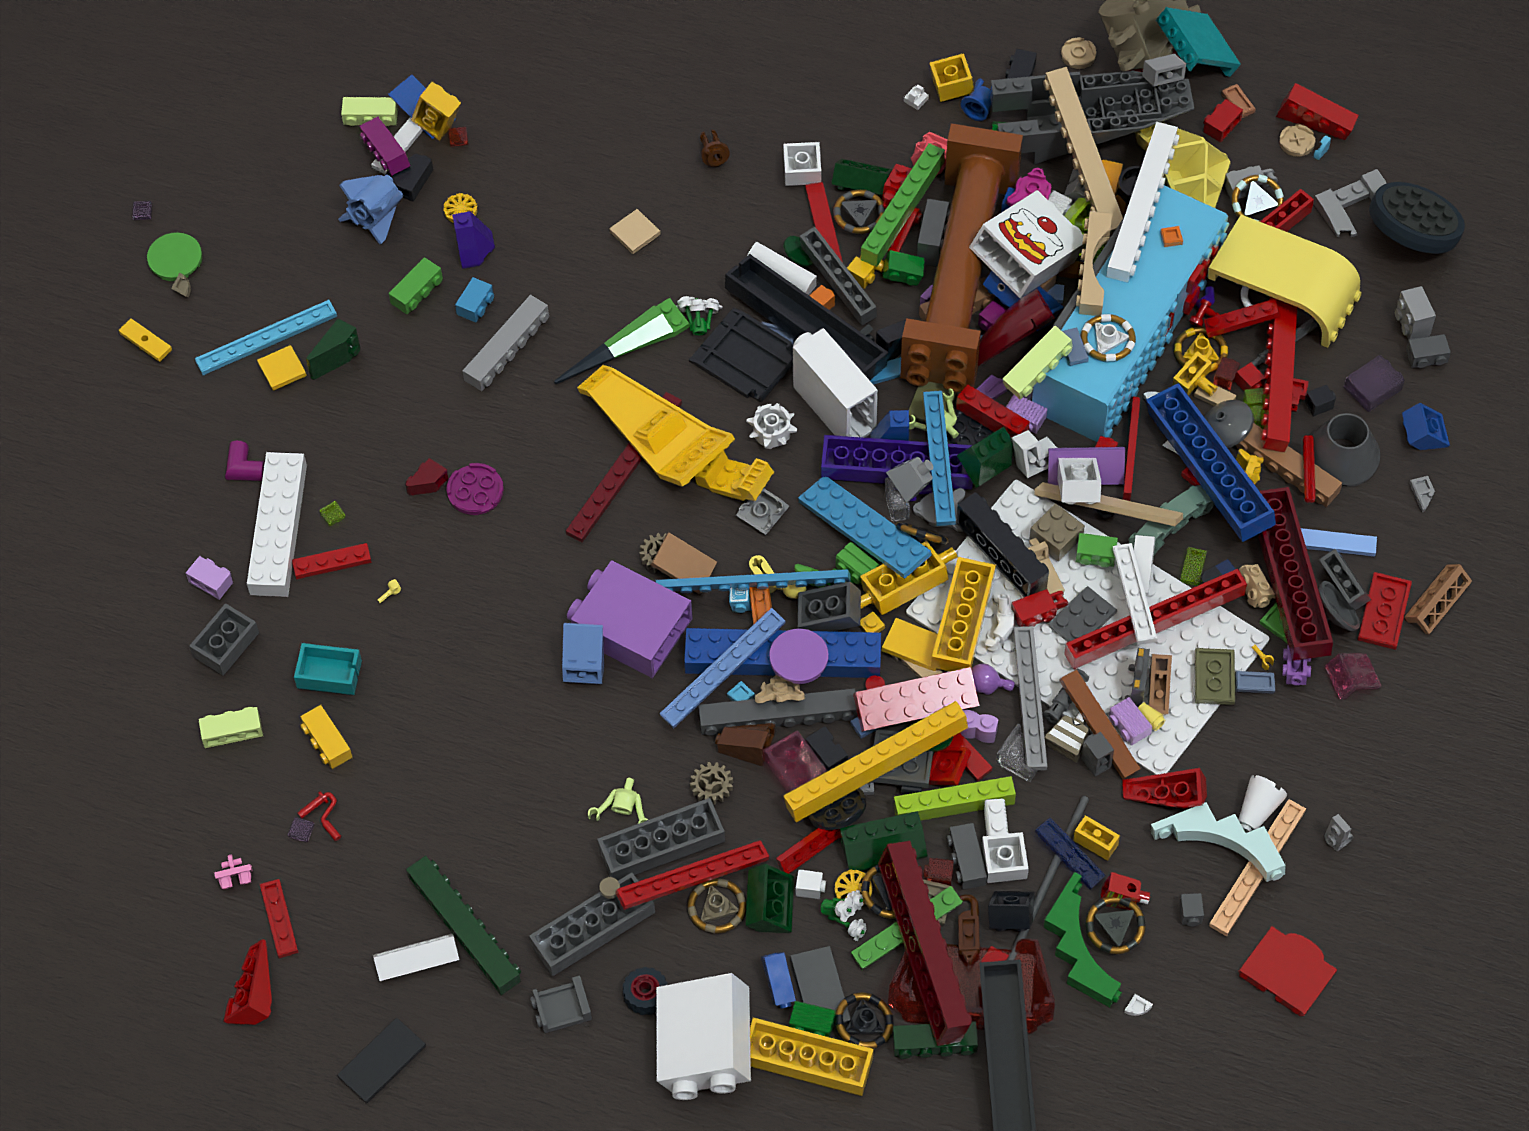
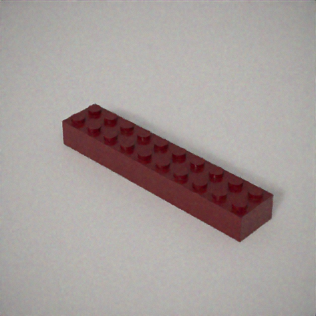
[1258,487,1333,661]
[878,841,972,1046]

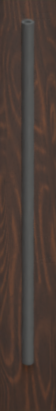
[1007,796,1089,960]

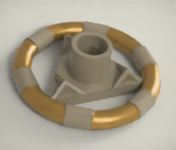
[687,878,747,934]

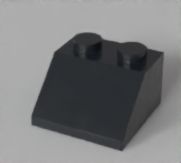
[988,891,1035,931]

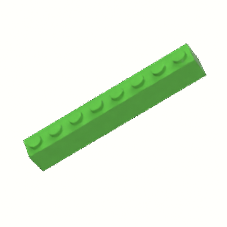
[861,143,945,267]

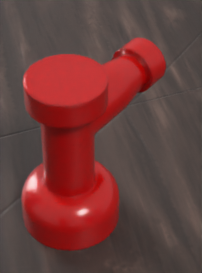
[1189,299,1220,327]

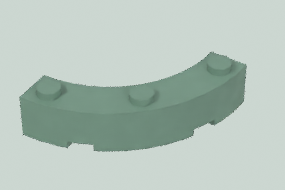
[1128,485,1215,555]

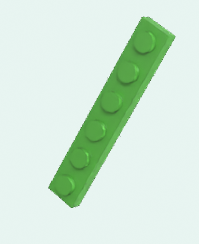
[851,886,963,970]

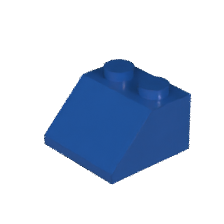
[1402,403,1450,450]

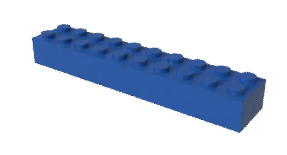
[1146,383,1276,542]
[684,628,881,678]

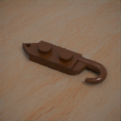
[958,894,980,964]

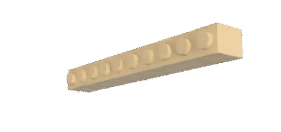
[1043,67,1123,237]

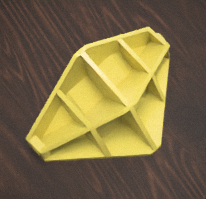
[1135,122,1231,208]

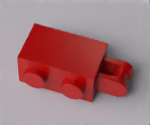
[882,164,912,209]
[1011,589,1068,627]

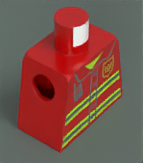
[1100,872,1150,910]

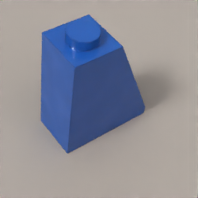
[870,410,909,441]
[761,952,796,1008]

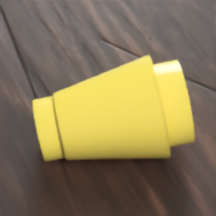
[1138,702,1166,731]

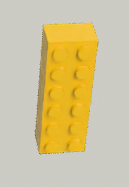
[931,557,996,671]
[750,1018,873,1096]

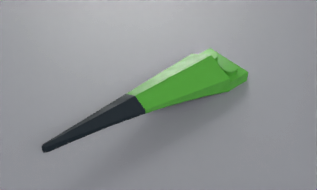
[554,298,690,384]

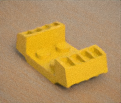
[695,450,774,501]

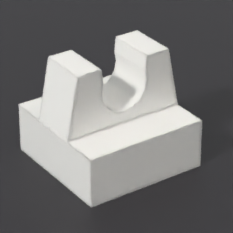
[904,85,929,110]

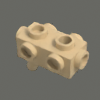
[1239,564,1275,608]

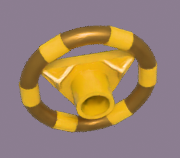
[1174,327,1228,373]

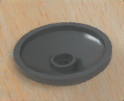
[1204,400,1254,448]
[1318,581,1360,631]

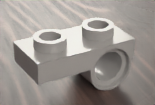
[1324,814,1354,851]

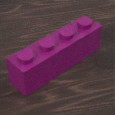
[359,117,410,176]

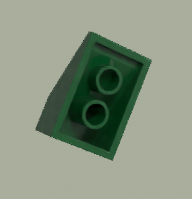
[306,319,360,380]

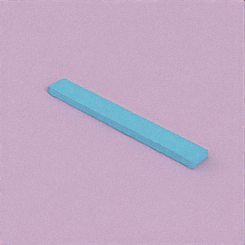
[195,300,337,375]

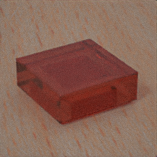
[449,127,468,146]

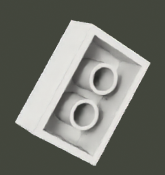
[1057,458,1101,504]

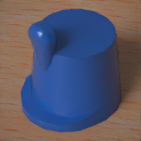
[961,78,992,121]

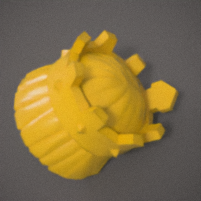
[1236,449,1264,485]

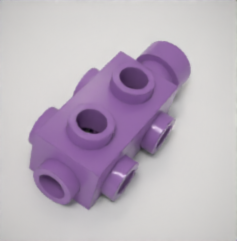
[1283,646,1311,685]

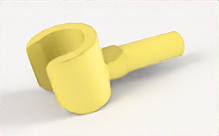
[378,579,401,603]

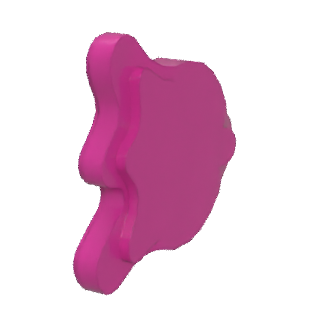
[1006,168,1052,206]

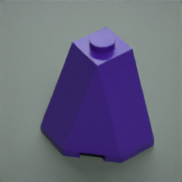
[452,211,495,269]

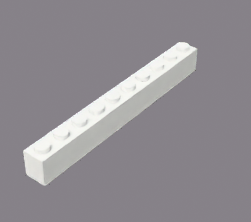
[1106,122,1180,283]

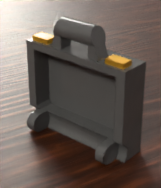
[1124,648,1150,707]

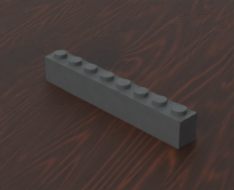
[699,688,858,735]

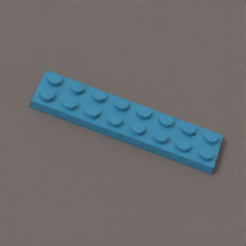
[798,477,932,579]

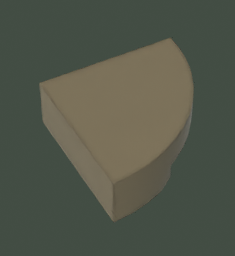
[171,273,191,298]

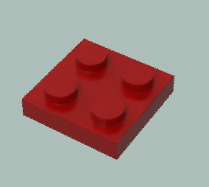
[929,747,972,785]

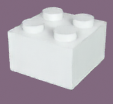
[783,142,821,186]
[981,832,1028,883]

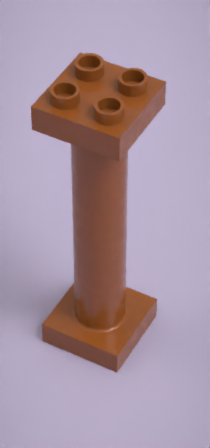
[900,124,1023,392]

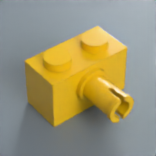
[1173,351,1218,396]

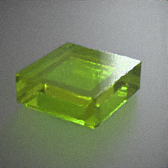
[319,501,346,527]

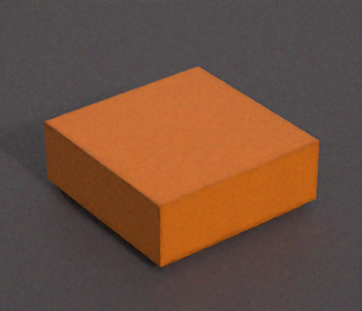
[1160,226,1183,247]

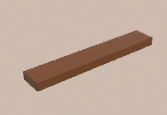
[1059,669,1141,779]

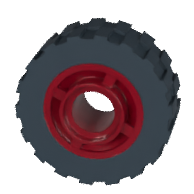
[623,967,668,1015]

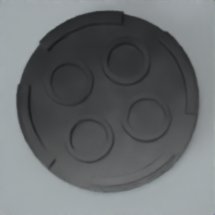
[946,410,994,445]
[808,788,866,830]

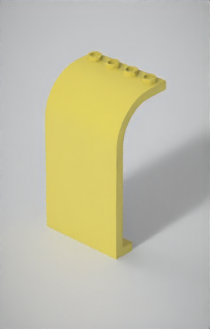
[1208,215,1362,348]

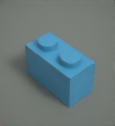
[455,277,494,323]

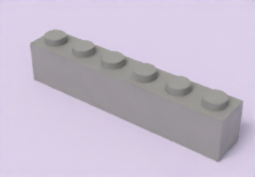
[463,295,549,391]

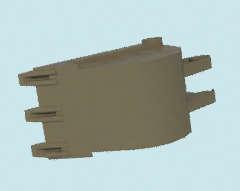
[1099,0,1201,71]

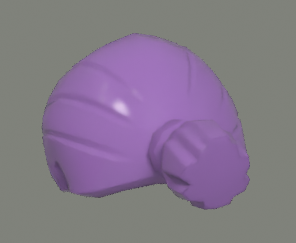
[971,663,1015,695]

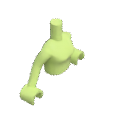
[909,388,959,438]
[588,778,648,824]

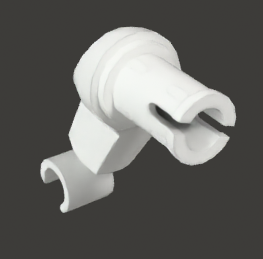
[985,593,1014,651]

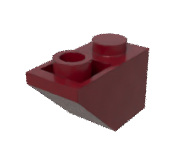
[405,458,449,496]

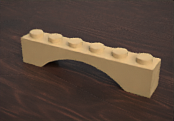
[1076,211,1112,316]

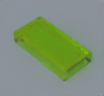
[1180,547,1207,586]

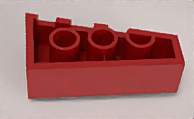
[1276,83,1359,140]

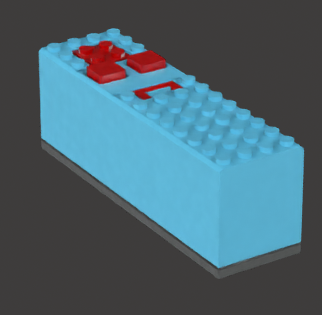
[1024,185,1229,442]

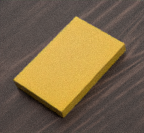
[881,618,938,671]

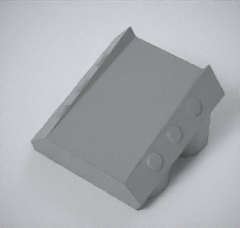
[736,488,789,535]

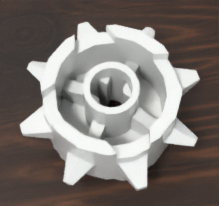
[746,403,797,449]

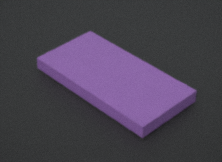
[1048,447,1125,485]

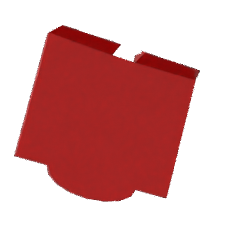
[1239,927,1337,1016]

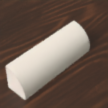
[747,242,816,295]
[373,934,459,981]

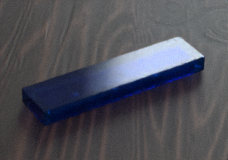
[1035,818,1106,890]

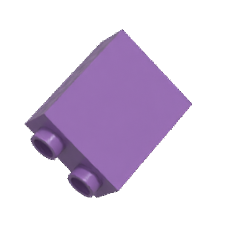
[567,560,692,678]

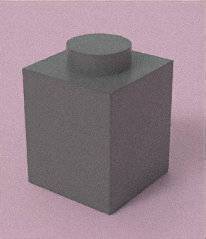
[1179,893,1204,926]

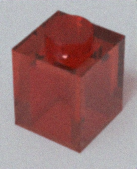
[1213,357,1240,390]
[924,858,954,886]

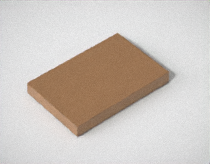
[651,532,717,594]

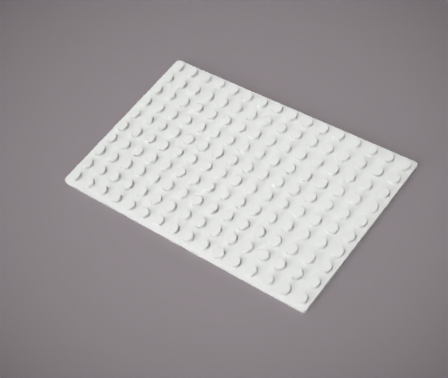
[906,480,1269,775]

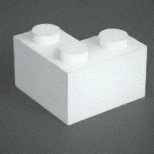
[1012,430,1057,478]

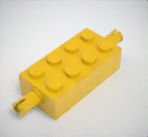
[860,541,958,615]

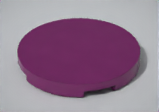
[447,463,504,515]

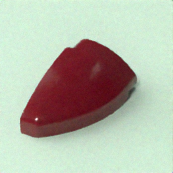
[978,289,1055,368]

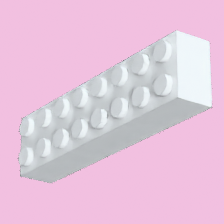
[247,452,307,597]

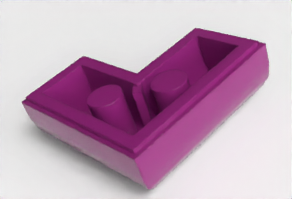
[225,441,265,481]

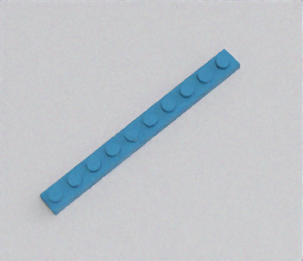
[656,569,851,593]

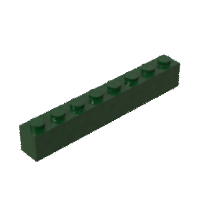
[406,856,521,996]

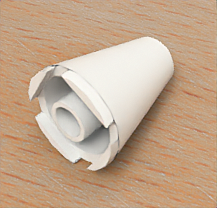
[1238,775,1287,832]

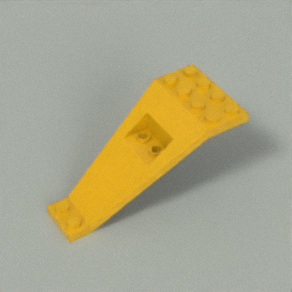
[577,365,735,487]

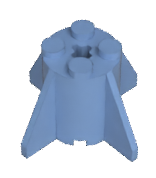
[338,175,403,244]

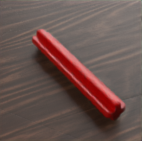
[1303,435,1316,503]

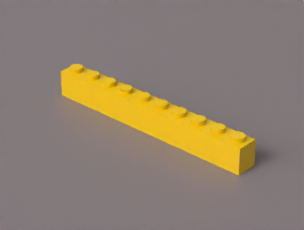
[784,701,968,822]

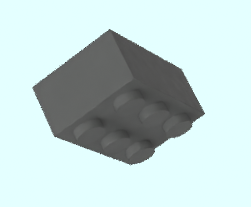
[917,199,950,267]
[798,582,861,632]
[189,603,259,676]

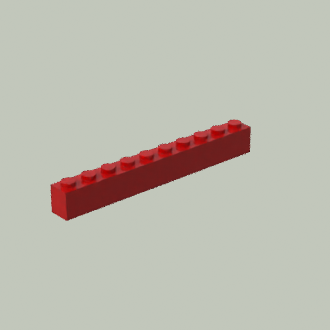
[1260,296,1297,452]
[1064,569,1247,670]

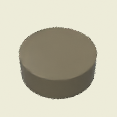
[599,877,620,899]

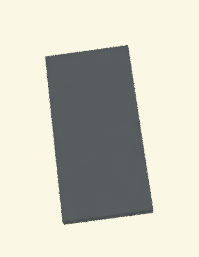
[790,946,851,1027]

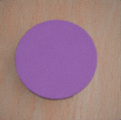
[770,629,828,684]

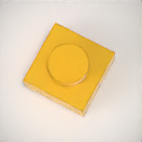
[859,612,885,633]

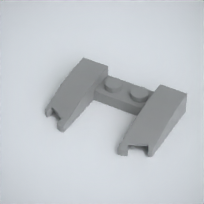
[1313,169,1386,237]

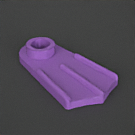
[977,375,1007,400]

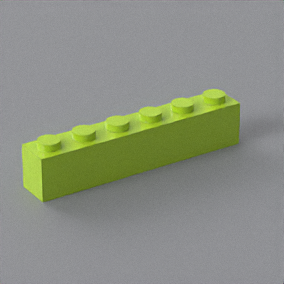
[894,776,1016,820]

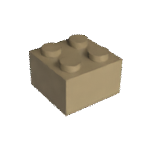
[1029,503,1085,562]

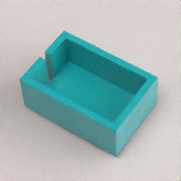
[294,643,362,695]

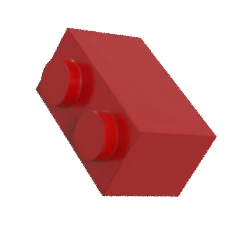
[1203,99,1243,143]

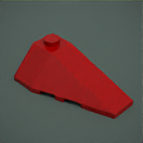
[1122,768,1207,808]
[224,939,272,1025]

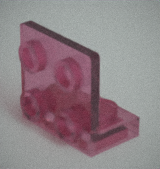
[1325,653,1381,699]

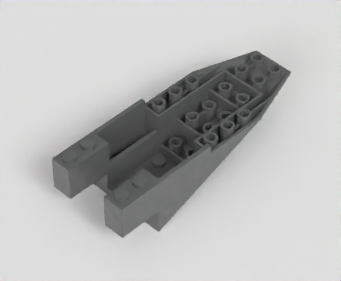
[990,71,1194,164]

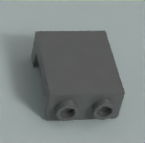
[530,975,592,1033]

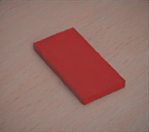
[1358,572,1412,650]

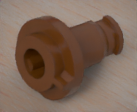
[700,129,730,167]

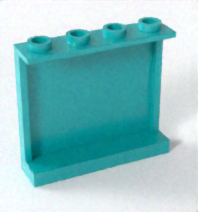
[1156,7,1241,77]

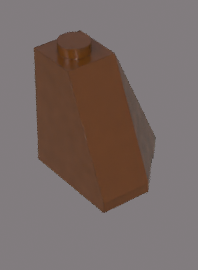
[715,723,776,766]

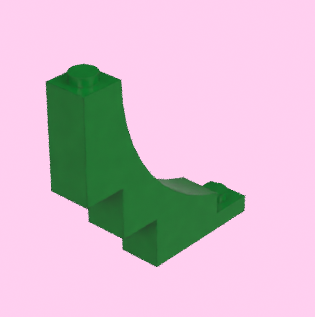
[1044,872,1122,1008]

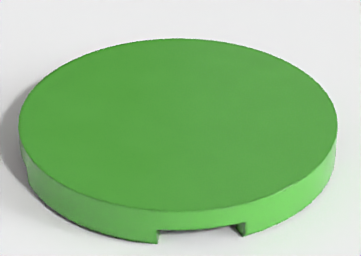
[147,233,202,281]

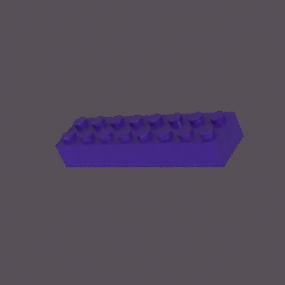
[821,435,973,490]

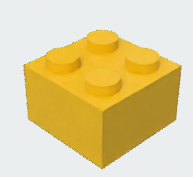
[930,53,974,102]

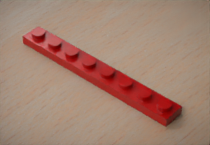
[616,840,769,910]

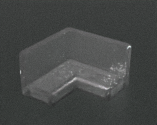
[996,724,1038,782]

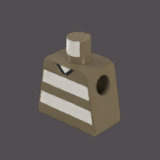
[1045,712,1089,763]

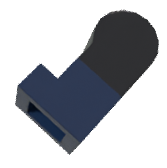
[1200,559,1235,585]

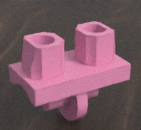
[214,854,253,889]

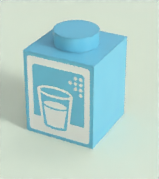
[729,588,752,613]

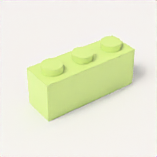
[341,97,398,126]
[199,707,263,748]

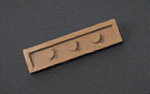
[1404,564,1472,634]

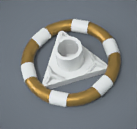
[1081,314,1136,362]

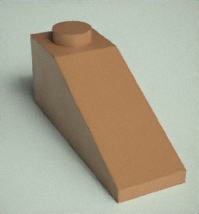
[1149,654,1172,714]

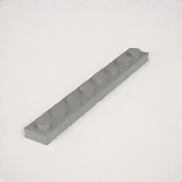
[1013,626,1047,771]

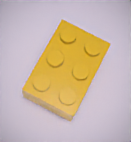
[411,82,461,141]

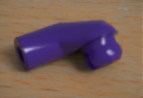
[1196,286,1215,308]

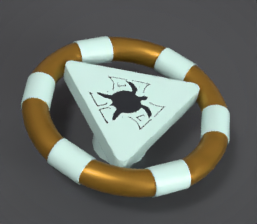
[1232,174,1284,222]

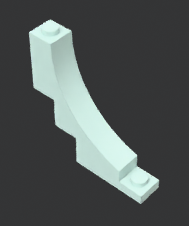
[1151,802,1285,882]

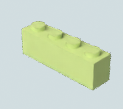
[1003,326,1073,400]

